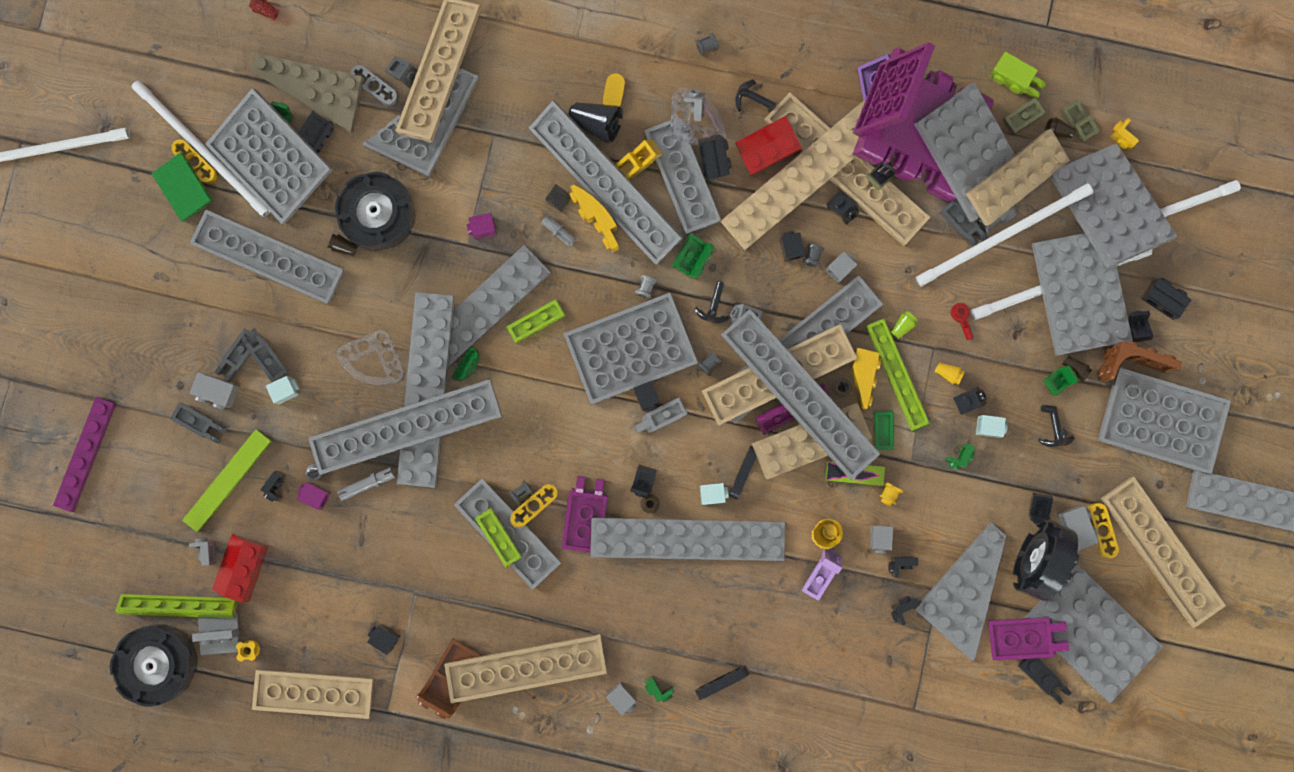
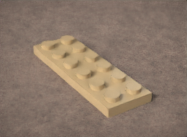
[966,129,1070,226]
[752,403,872,480]
[252,669,374,719]

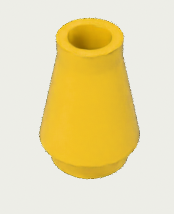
[935,362,965,385]

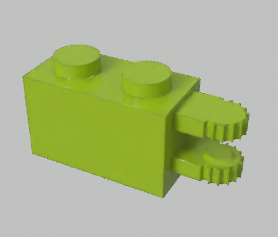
[989,51,1046,99]

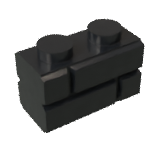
[698,135,732,180]
[1141,278,1191,320]

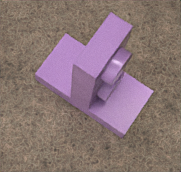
[802,549,843,601]

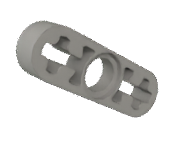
[350,65,398,107]

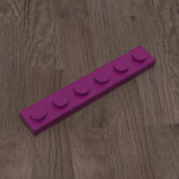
[53,397,116,512]

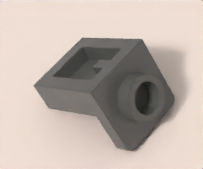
[385,56,417,88]

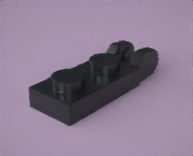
[1018,658,1071,705]

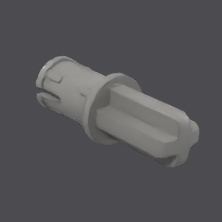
[541,215,576,246]

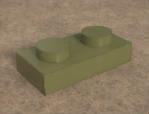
[1003,98,1046,135]

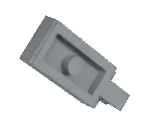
[635,397,688,433]

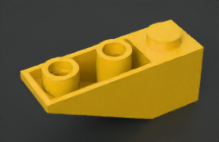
[850,348,881,410]

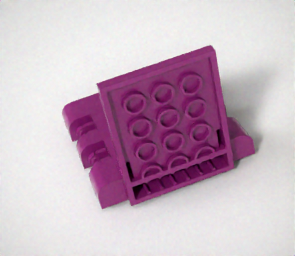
[853,42,994,203]

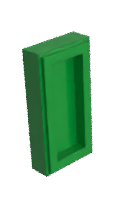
[873,411,894,450]

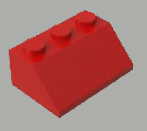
[735,116,803,176]
[212,534,269,603]

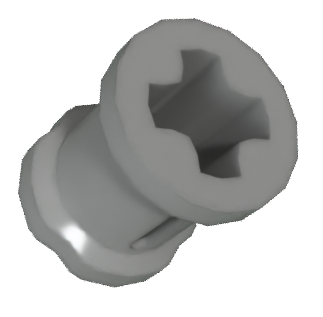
[635,275,657,299]

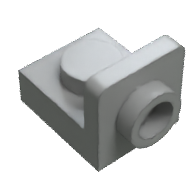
[683,90,706,121]
[730,304,763,323]
[189,538,216,566]

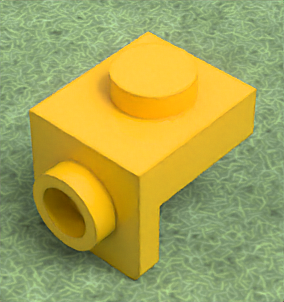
[1110,118,1139,151]

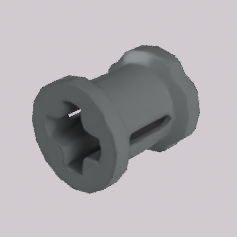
[695,33,719,56]
[803,244,824,267]
[697,351,722,376]
[509,480,535,505]

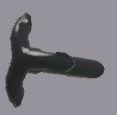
[735,79,776,113]
[695,281,730,324]
[1038,405,1075,447]

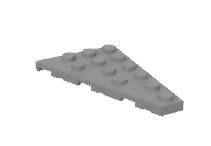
[363,68,479,178]
[914,523,1006,661]

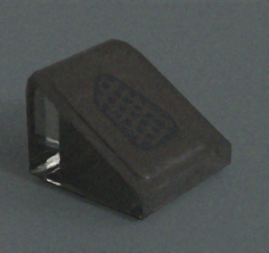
[545,184,571,212]

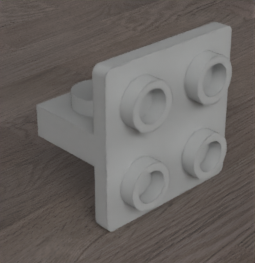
[192,613,240,655]

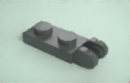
[939,199,988,247]
[215,328,259,382]
[240,328,288,382]
[170,402,227,444]

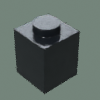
[779,231,805,262]
[633,381,660,412]
[367,624,401,655]

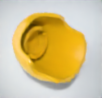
[812,519,843,550]

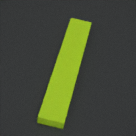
[866,318,930,431]
[182,429,272,532]
[115,594,238,618]

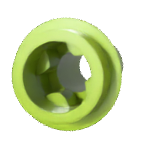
[891,311,919,339]

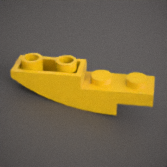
[569,185,619,253]

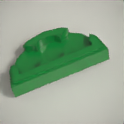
[451,346,480,381]

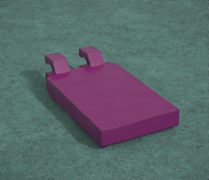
[561,476,608,553]
[988,617,1069,661]

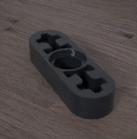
[729,445,757,500]
[695,665,750,700]

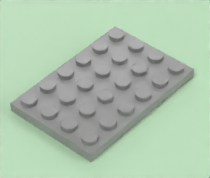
[914,82,1015,222]
[205,88,333,224]
[1050,143,1177,269]
[1032,233,1133,356]
[563,293,698,405]
[1097,367,1231,474]
[1024,564,1163,703]

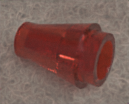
[249,0,279,20]

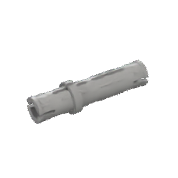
[337,467,396,502]

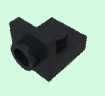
[260,471,285,502]
[888,556,918,578]

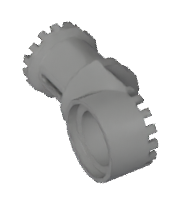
[978,206,1019,234]

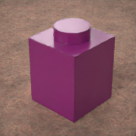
[467,213,497,240]
[297,482,331,510]

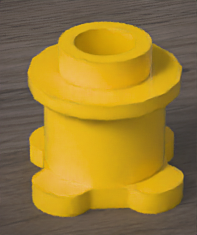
[879,483,904,507]
[236,640,260,662]

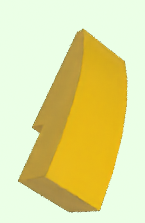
[616,139,663,180]

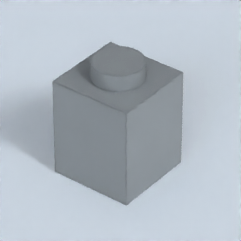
[825,252,857,284]
[869,525,893,554]
[606,681,636,715]

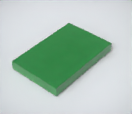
[151,152,213,222]

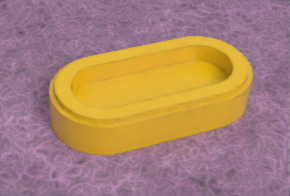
[603,73,625,107]

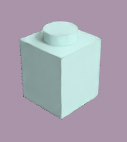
[266,376,300,404]
[976,415,1008,438]
[700,483,729,505]

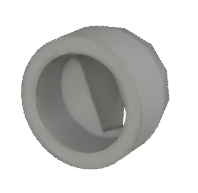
[306,464,322,481]

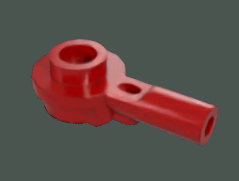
[950,303,974,340]

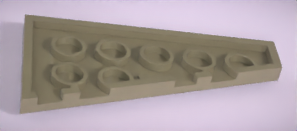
[251,53,364,133]

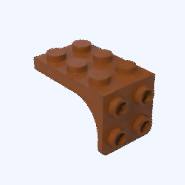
[1097,341,1182,383]
[415,638,484,719]

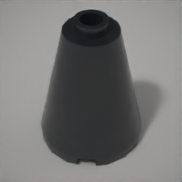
[568,102,623,143]

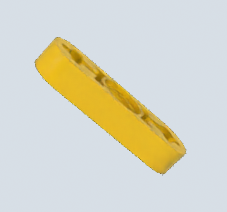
[171,139,218,184]
[510,484,558,528]
[1088,503,1119,558]

